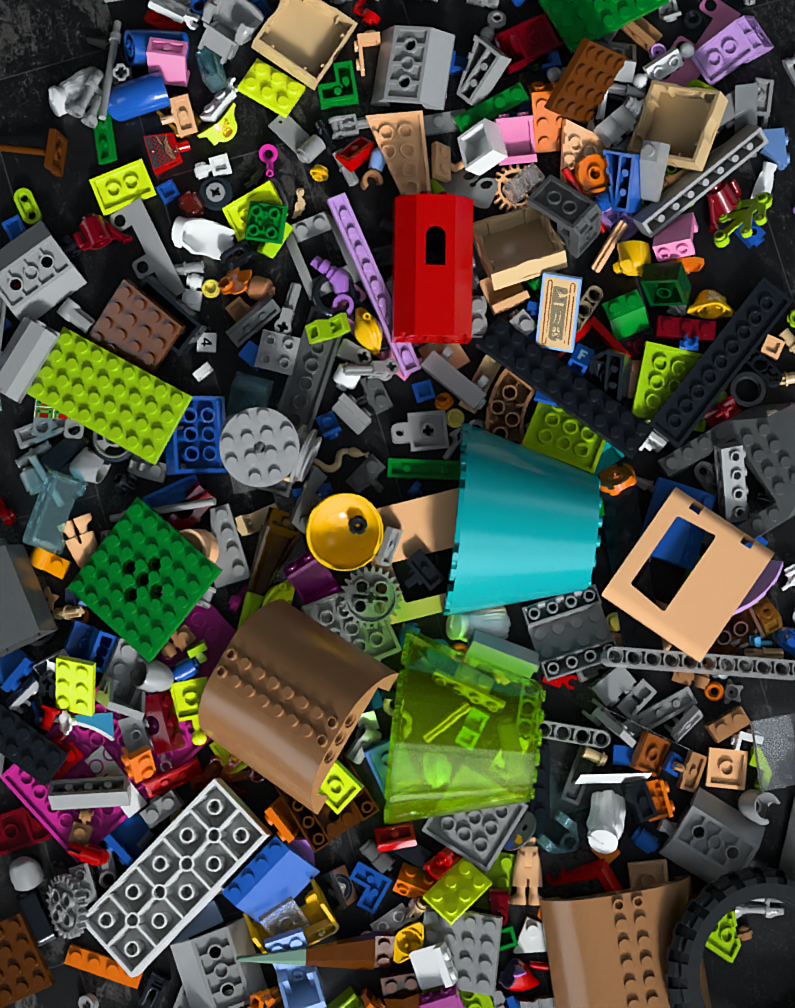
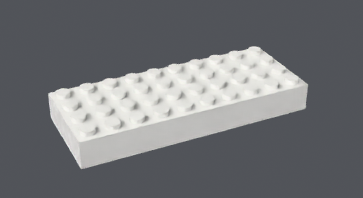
[85,778,274,978]

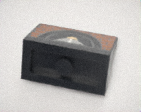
[317,864,360,912]

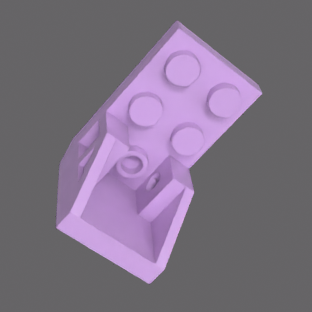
[691,15,774,86]

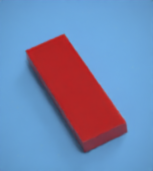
[143,757,204,799]

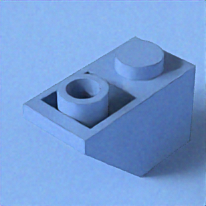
[759,128,790,170]

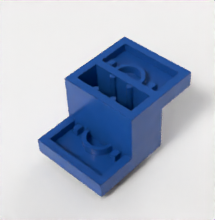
[63,620,122,673]

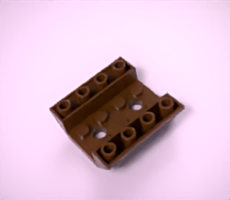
[273,749,379,853]

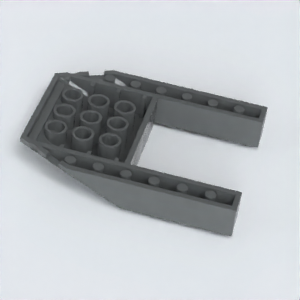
[657,402,795,546]

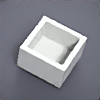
[457,118,508,176]

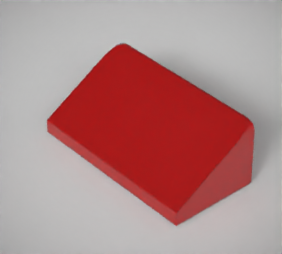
[335,136,375,172]
[374,822,417,852]

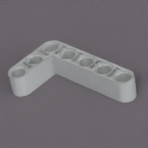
[515,679,611,748]

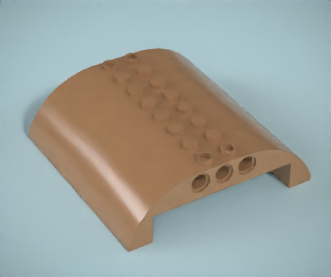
[198,599,399,814]
[539,874,711,1008]

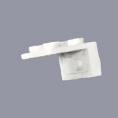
[409,941,458,990]

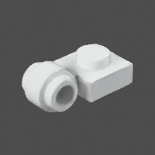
[194,153,232,181]
[182,273,204,311]

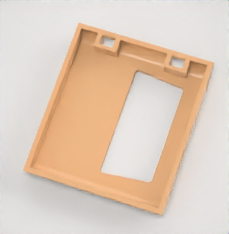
[371,487,459,624]
[601,487,775,663]

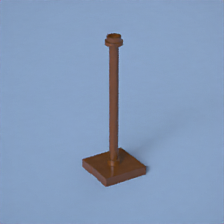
[0,129,68,177]

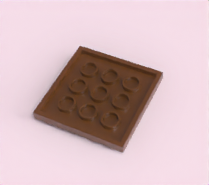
[544,37,627,125]
[86,278,185,375]
[0,911,55,1008]

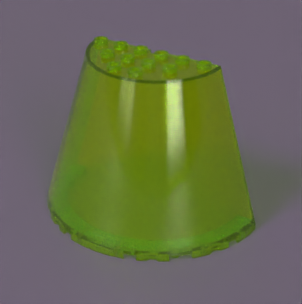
[384,630,546,824]

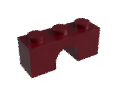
[654,316,716,344]
[163,480,216,531]
[145,690,185,755]

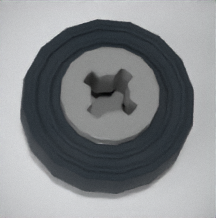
[199,176,233,211]

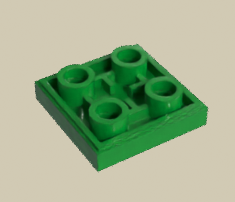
[244,201,288,244]

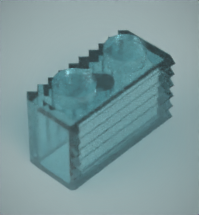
[196,47,229,93]

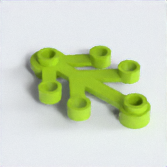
[713,192,773,248]

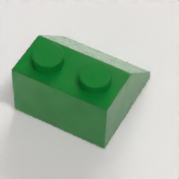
[600,289,650,341]

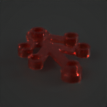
[190,753,265,800]

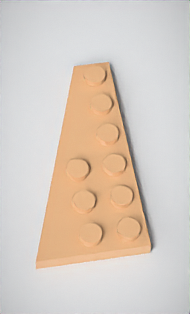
[365,110,432,195]
[558,119,611,245]

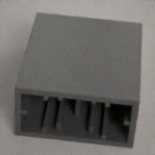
[0,538,58,658]

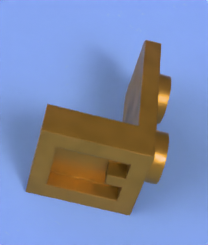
[752,595,783,636]

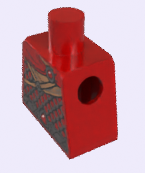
[143,133,191,175]

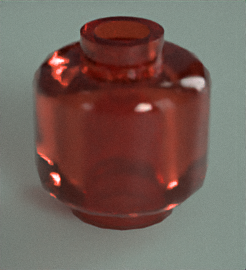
[178,190,206,219]

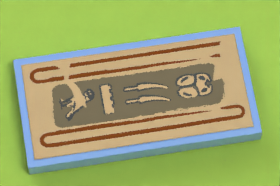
[536,271,582,353]

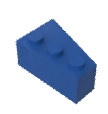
[603,149,642,213]

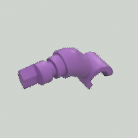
[310,255,354,315]

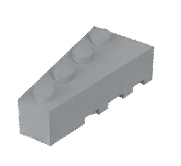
[210,503,251,589]

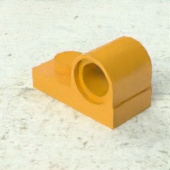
[29,545,72,579]

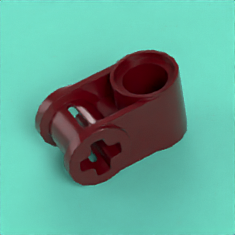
[488,887,509,926]

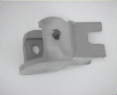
[198,0,264,65]

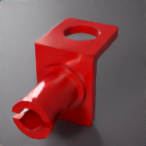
[39,698,63,732]

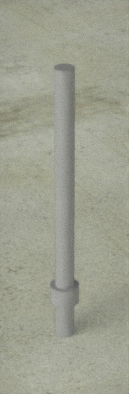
[98,20,121,120]
[109,497,216,522]

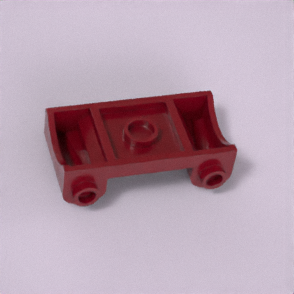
[493,12,567,74]

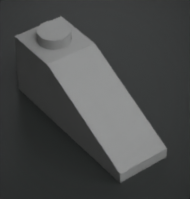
[639,140,670,203]

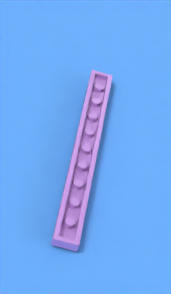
[327,192,421,376]

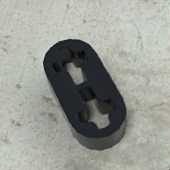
[39,671,56,707]

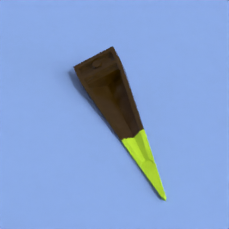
[237,507,301,631]

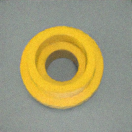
[310,165,329,182]

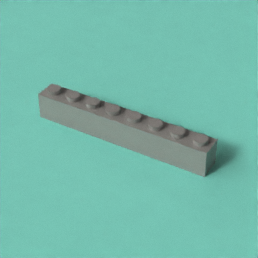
[632,123,769,238]

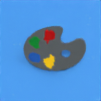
[503,812,537,851]

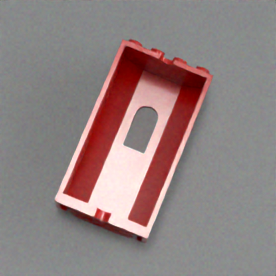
[391,191,473,344]

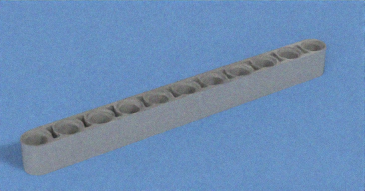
[600,647,795,680]

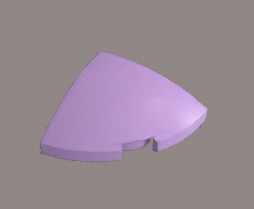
[602,207,639,243]

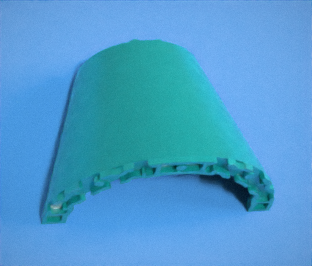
[443,423,603,616]

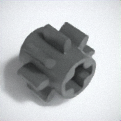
[666,301,691,318]

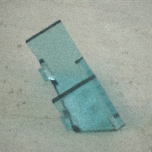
[23,469,88,555]

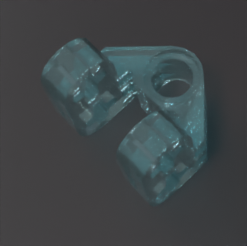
[536,809,579,854]

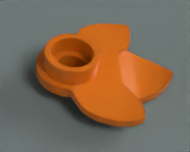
[218,267,252,295]

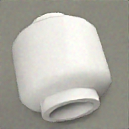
[333,361,361,391]

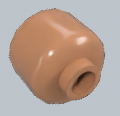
[245,276,275,302]

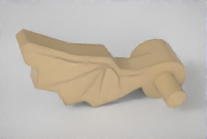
[292,188,306,219]

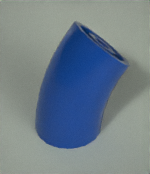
[123,29,189,67]
[107,70,171,121]

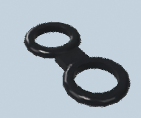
[312,274,391,352]

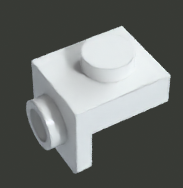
[730,729,763,751]

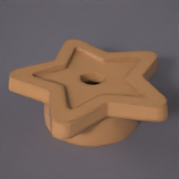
[43,586,60,611]

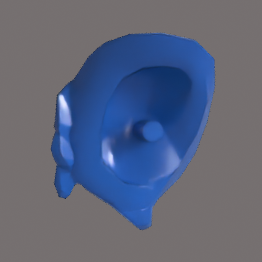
[775,627,795,656]

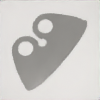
[436,169,498,208]

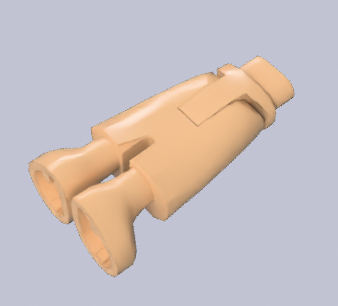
[57,513,98,569]
[509,837,544,905]

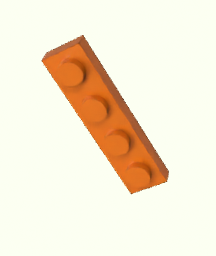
[64,944,144,989]

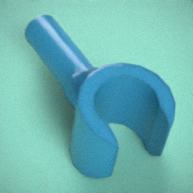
[749,635,773,647]

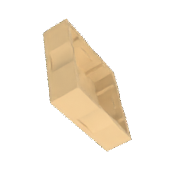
[251,0,358,91]
[627,80,728,172]
[473,205,568,291]

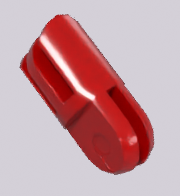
[66,841,109,866]

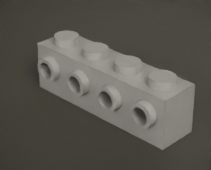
[714,441,750,523]
[48,776,131,810]

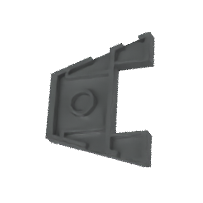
[289,465,327,535]

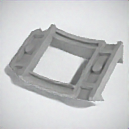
[286,211,361,300]

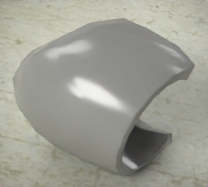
[69,447,111,484]
[131,657,174,693]
[737,789,780,825]
[9,856,45,891]

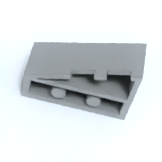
[456,35,512,106]

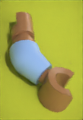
[360,146,386,190]

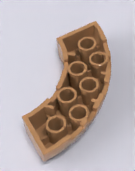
[485,368,536,445]

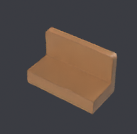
[620,17,663,52]

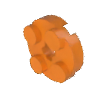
[575,154,610,193]
[599,463,637,496]

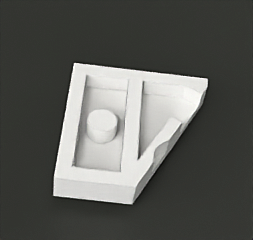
[513,917,547,954]

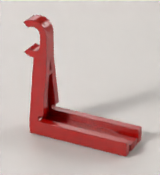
[556,316,631,359]
[546,858,623,892]

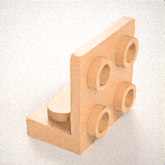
[479,277,530,316]

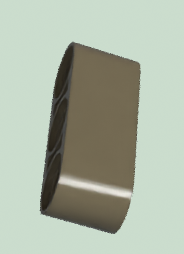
[576,286,603,332]

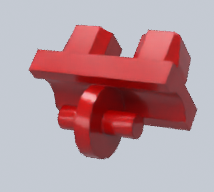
[424,846,462,881]

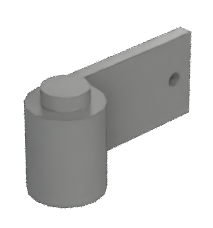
[268,115,326,164]

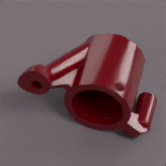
[705,178,741,233]
[73,213,133,251]

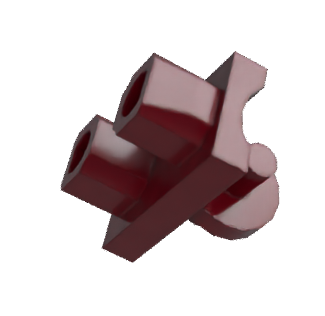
[704,395,741,429]

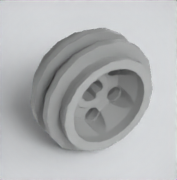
[289,424,322,483]

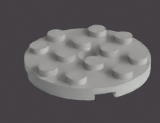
[219,407,300,487]

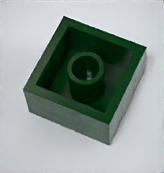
[640,262,691,306]

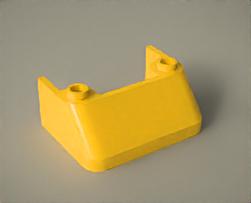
[243,878,339,953]

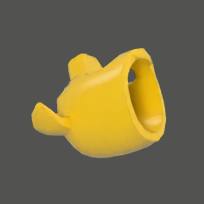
[613,240,651,276]

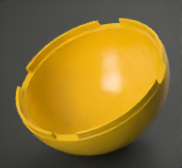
[306,493,383,571]

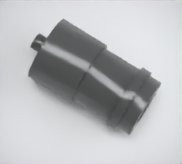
[359,837,395,874]

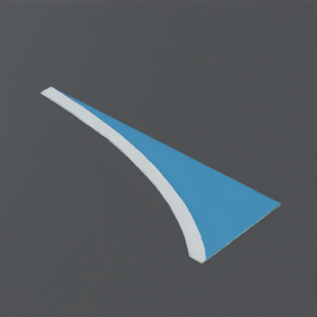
[39,712,114,741]

